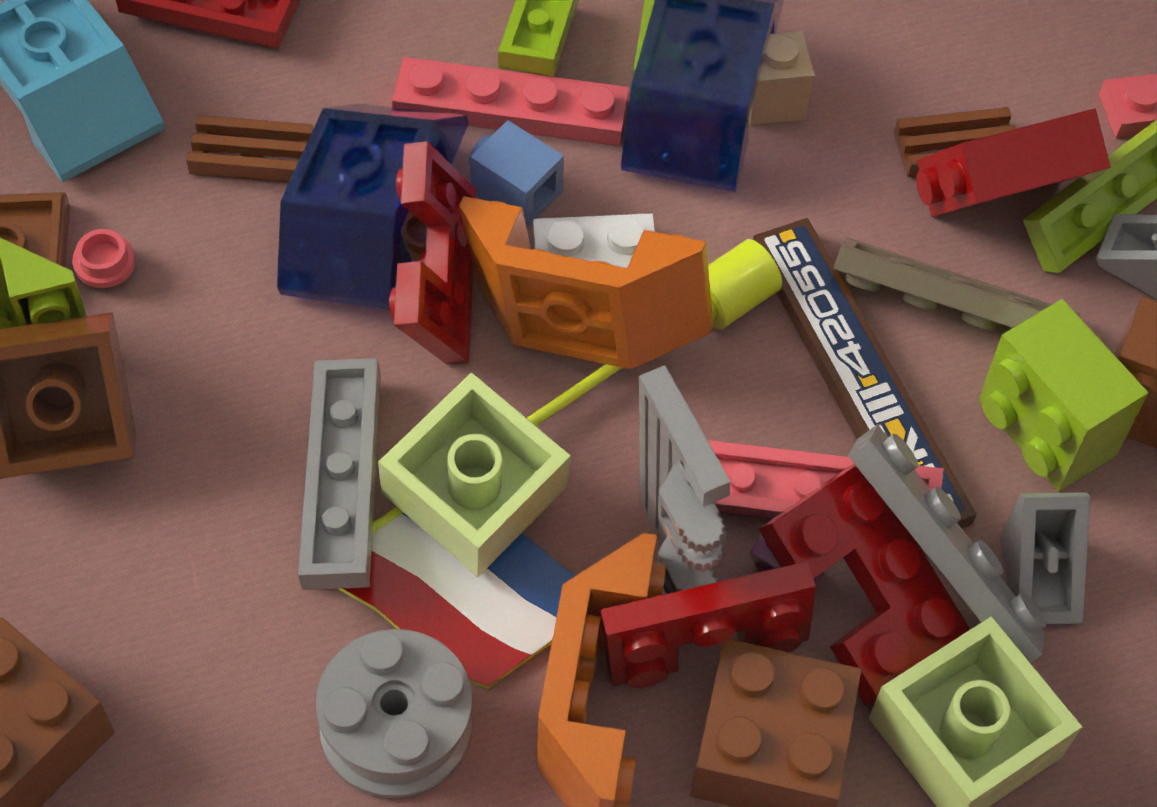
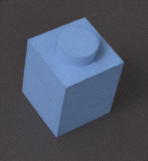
[469,120,564,228]

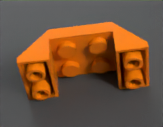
[459,196,713,369]
[537,533,667,807]

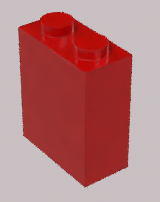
[916,108,1111,217]

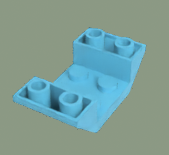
[0,0,166,183]

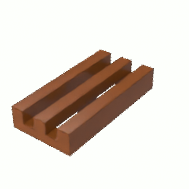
[894,107,1016,177]
[187,115,315,183]

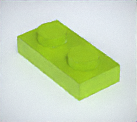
[498,0,579,77]

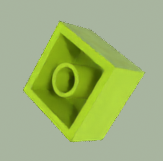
[978,299,1149,492]

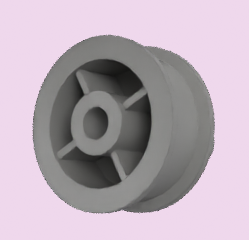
[316,629,472,798]

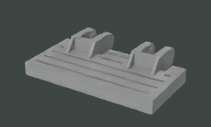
[639,365,731,594]

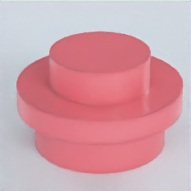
[72,229,136,288]

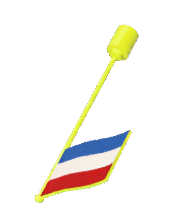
[337,239,782,689]

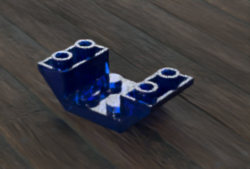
[621,0,784,192]
[277,104,469,310]

